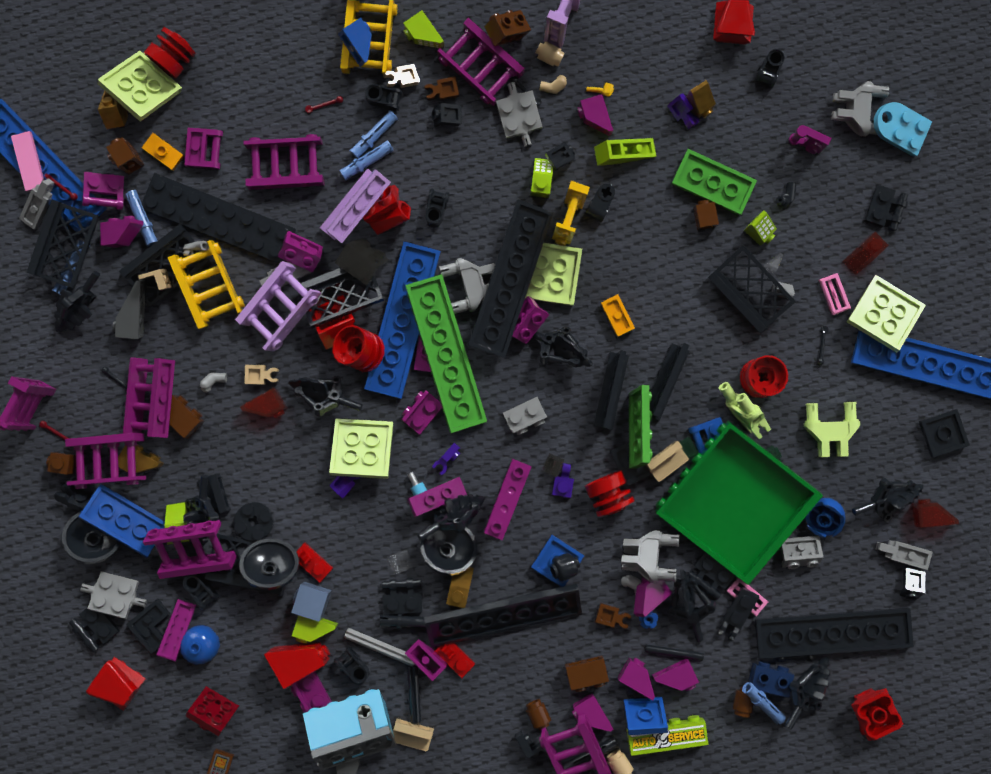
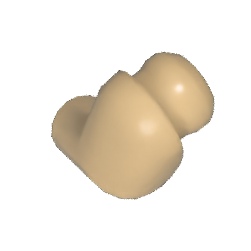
[539,75,567,94]

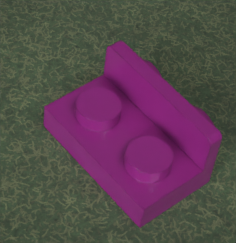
[278,231,323,272]
[512,296,549,344]
[401,391,442,435]
[290,671,332,713]

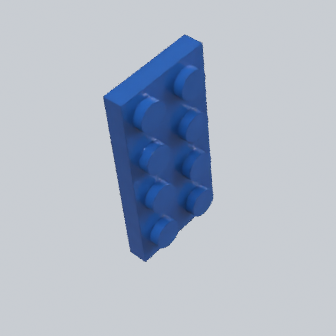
[78,484,165,558]

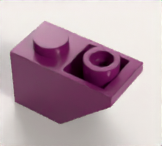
[100,216,143,248]

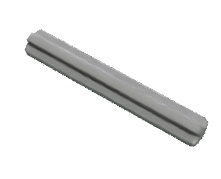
[344,628,415,666]

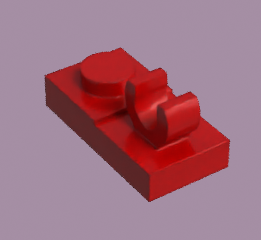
[296,542,333,583]
[434,643,475,678]

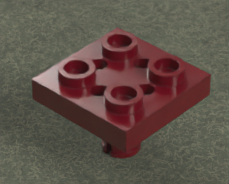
[185,686,239,736]

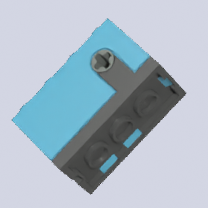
[303,689,397,771]

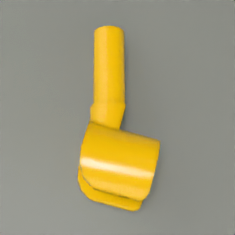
[586,83,614,97]

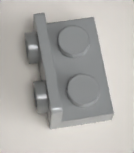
[503,397,547,435]
[781,536,824,569]

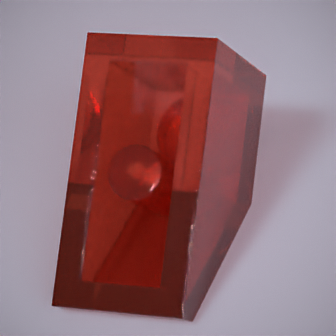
[842,232,889,275]
[240,388,288,419]
[912,499,959,528]

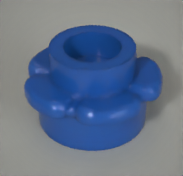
[639,611,658,629]

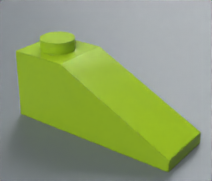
[594,138,656,165]

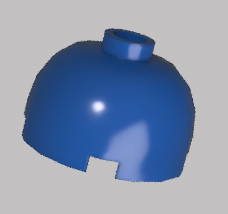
[805,498,846,537]
[180,625,220,665]

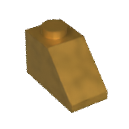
[686,80,716,118]
[446,567,474,608]

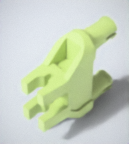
[718,382,771,439]
[804,402,860,457]

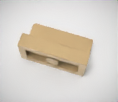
[138,269,172,290]
[646,441,689,482]
[393,719,434,751]

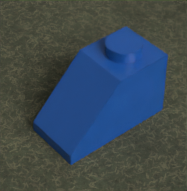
[338,18,372,67]

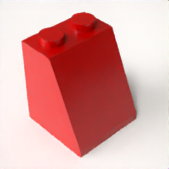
[264,642,330,689]

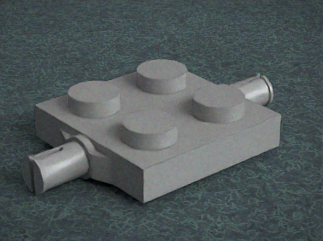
[496,82,543,147]
[80,571,147,620]

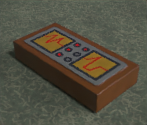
[207,749,234,774]

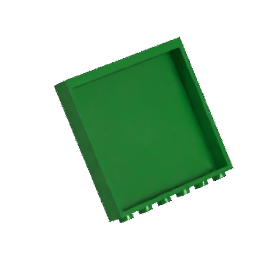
[655,421,823,585]

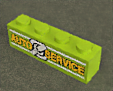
[626,715,709,756]

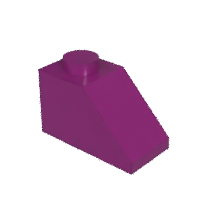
[577,94,613,136]
[634,577,672,617]
[405,639,447,681]
[617,657,655,700]
[652,658,699,691]
[572,693,614,732]

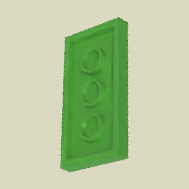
[671,149,757,216]
[629,385,652,469]

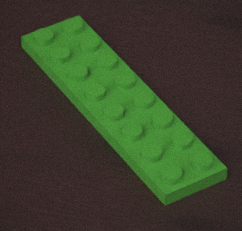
[405,274,487,433]

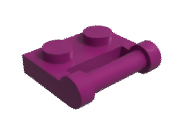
[788,125,832,154]
[184,128,223,170]
[82,172,124,210]

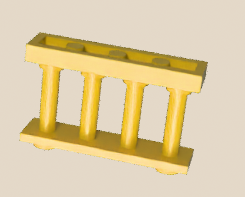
[340,0,398,77]
[552,181,590,246]
[167,240,245,329]

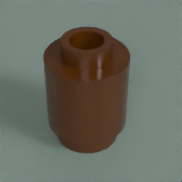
[733,687,754,717]
[526,699,551,730]

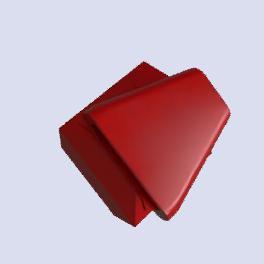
[713,0,755,44]
[363,185,411,235]
[86,657,146,711]
[851,688,903,741]

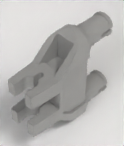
[831,81,889,137]
[439,258,495,314]
[621,530,680,583]

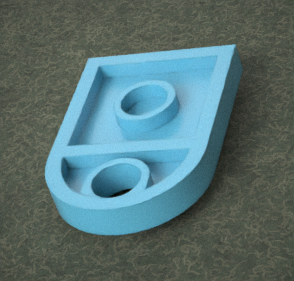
[874,102,932,156]

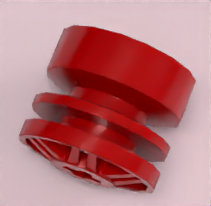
[143,27,196,79]
[332,325,385,372]
[740,355,788,398]
[585,470,635,517]

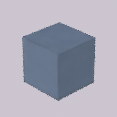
[291,582,332,621]

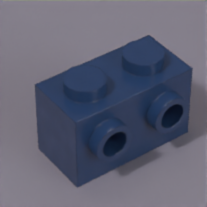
[748,661,794,698]

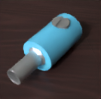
[407,472,427,496]

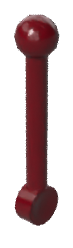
[305,96,343,113]
[44,173,78,201]
[39,421,71,440]

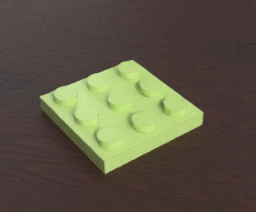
[97,51,182,121]
[525,243,582,306]
[847,275,925,353]
[329,418,393,479]

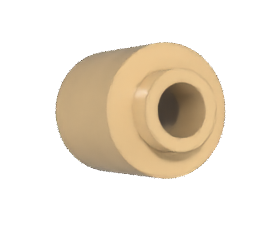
[536,41,565,67]
[606,749,634,774]

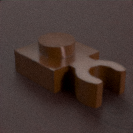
[424,76,459,100]
[595,603,631,628]

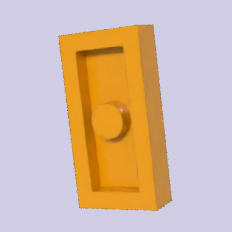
[141,133,184,171]
[600,294,635,337]

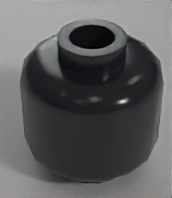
[550,553,580,581]

